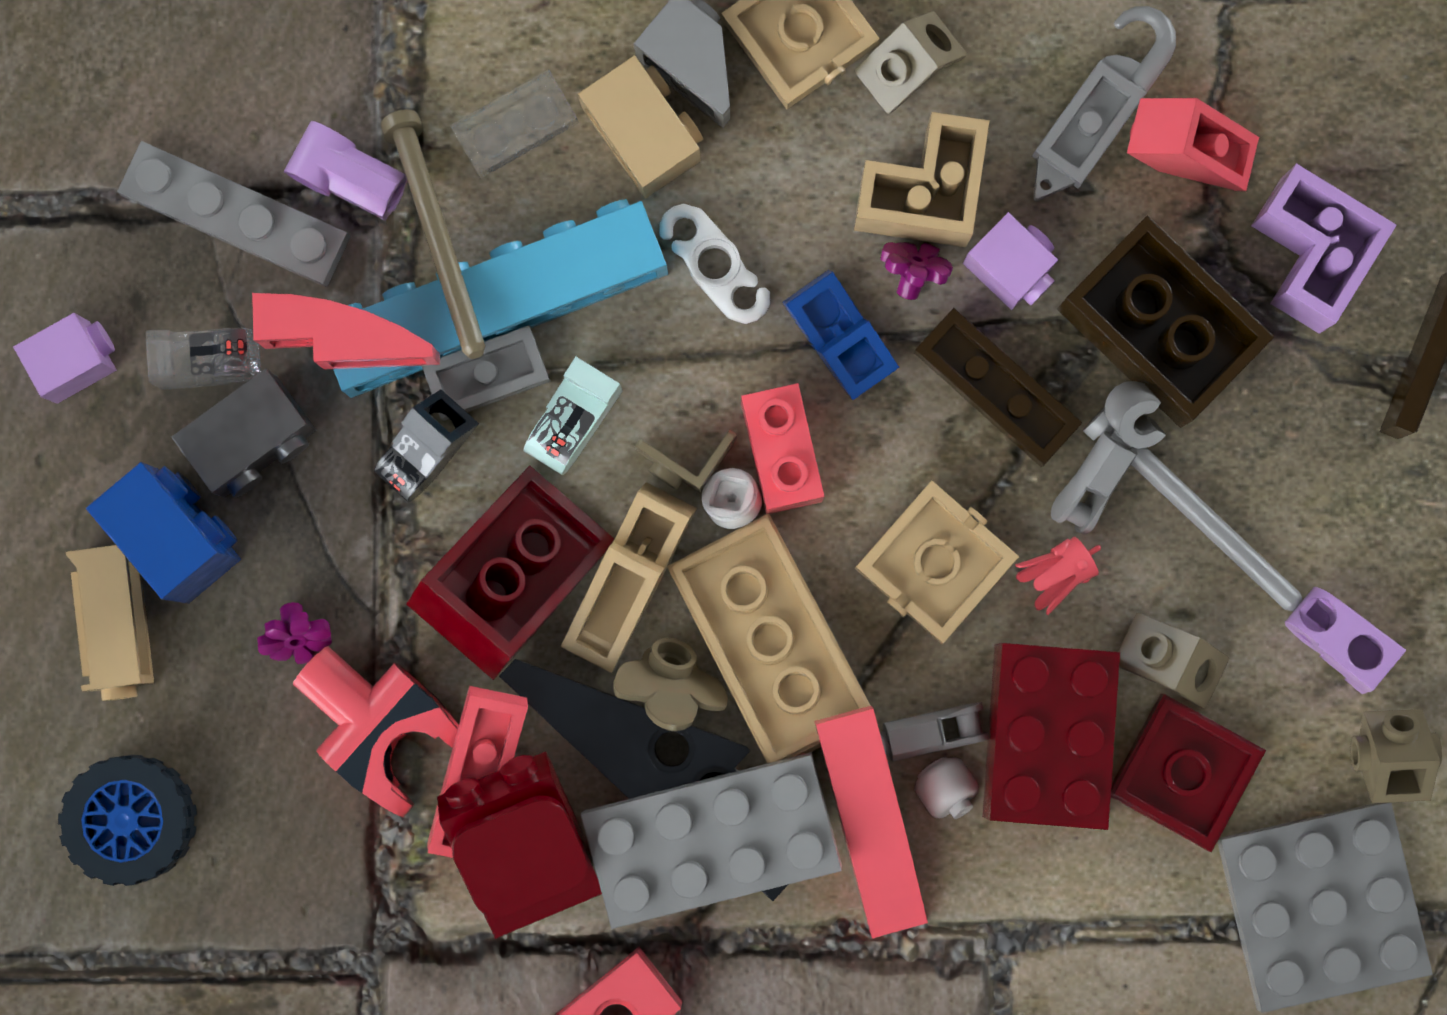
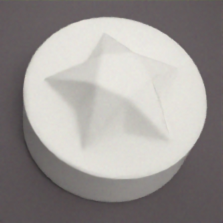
[702,468,762,529]

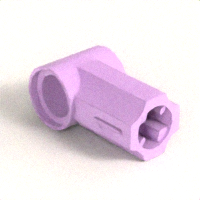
[284,121,407,221]

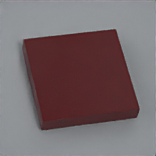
[1111,694,1266,853]

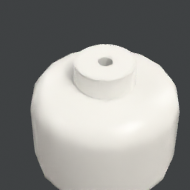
[915,757,978,819]

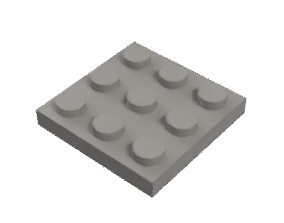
[1217,803,1433,1013]

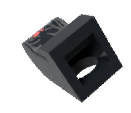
[374,389,479,502]

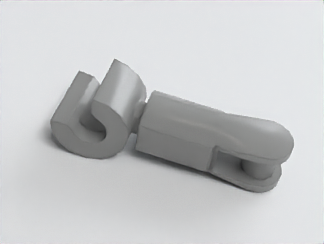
[1051,381,1166,535]
[880,702,990,762]

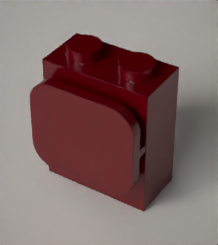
[437,751,602,939]

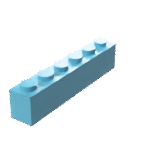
[333,199,668,398]

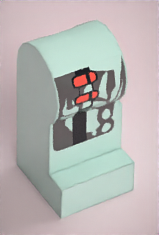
[523,356,623,475]

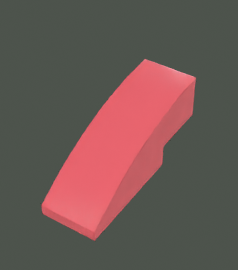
[252,293,440,369]

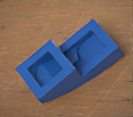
[782,270,900,400]

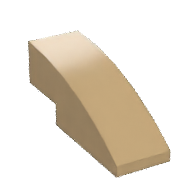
[560,482,697,673]

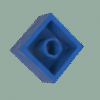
[86,462,242,604]

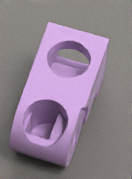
[1285,587,1406,694]

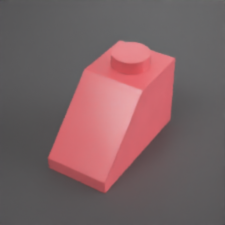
[1127,98,1259,191]

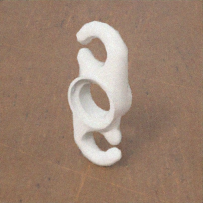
[659,204,770,324]

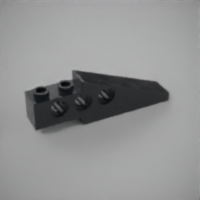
[499,659,789,901]

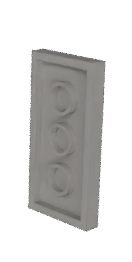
[581,752,842,929]

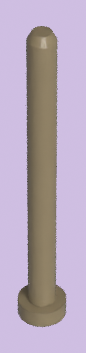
[381,109,485,359]

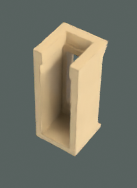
[66,545,154,701]

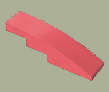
[814,706,928,938]

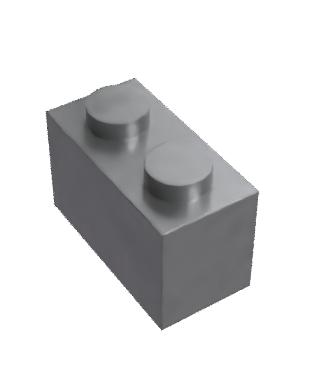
[172,368,316,498]

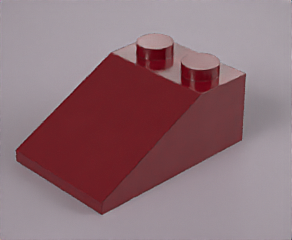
[406,465,614,680]

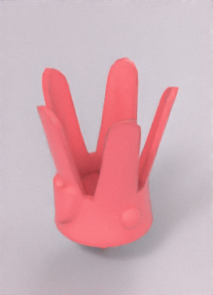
[1015,537,1101,615]

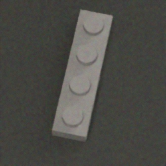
[117,141,351,287]

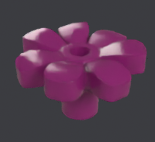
[880,242,953,300]
[257,602,332,664]

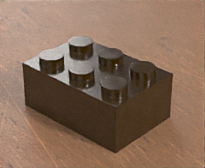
[1057,215,1274,428]

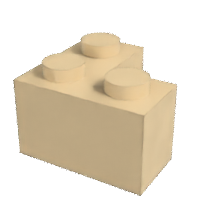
[854,112,990,247]

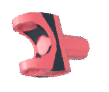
[293,646,459,817]

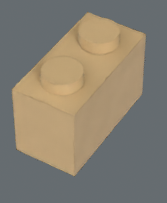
[578,55,703,199]

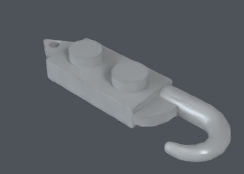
[1032,6,1176,201]

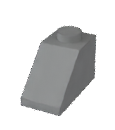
[634,0,730,128]

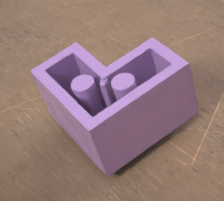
[1251,163,1396,333]

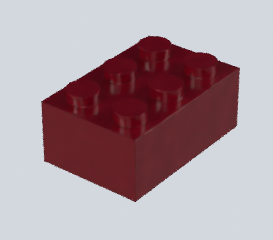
[982,643,1120,830]

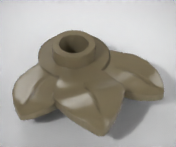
[613,638,728,731]

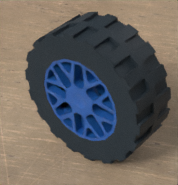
[58,755,197,886]

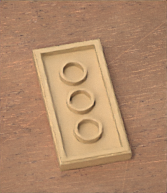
[667,513,877,763]

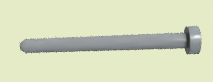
[1083,407,1303,612]

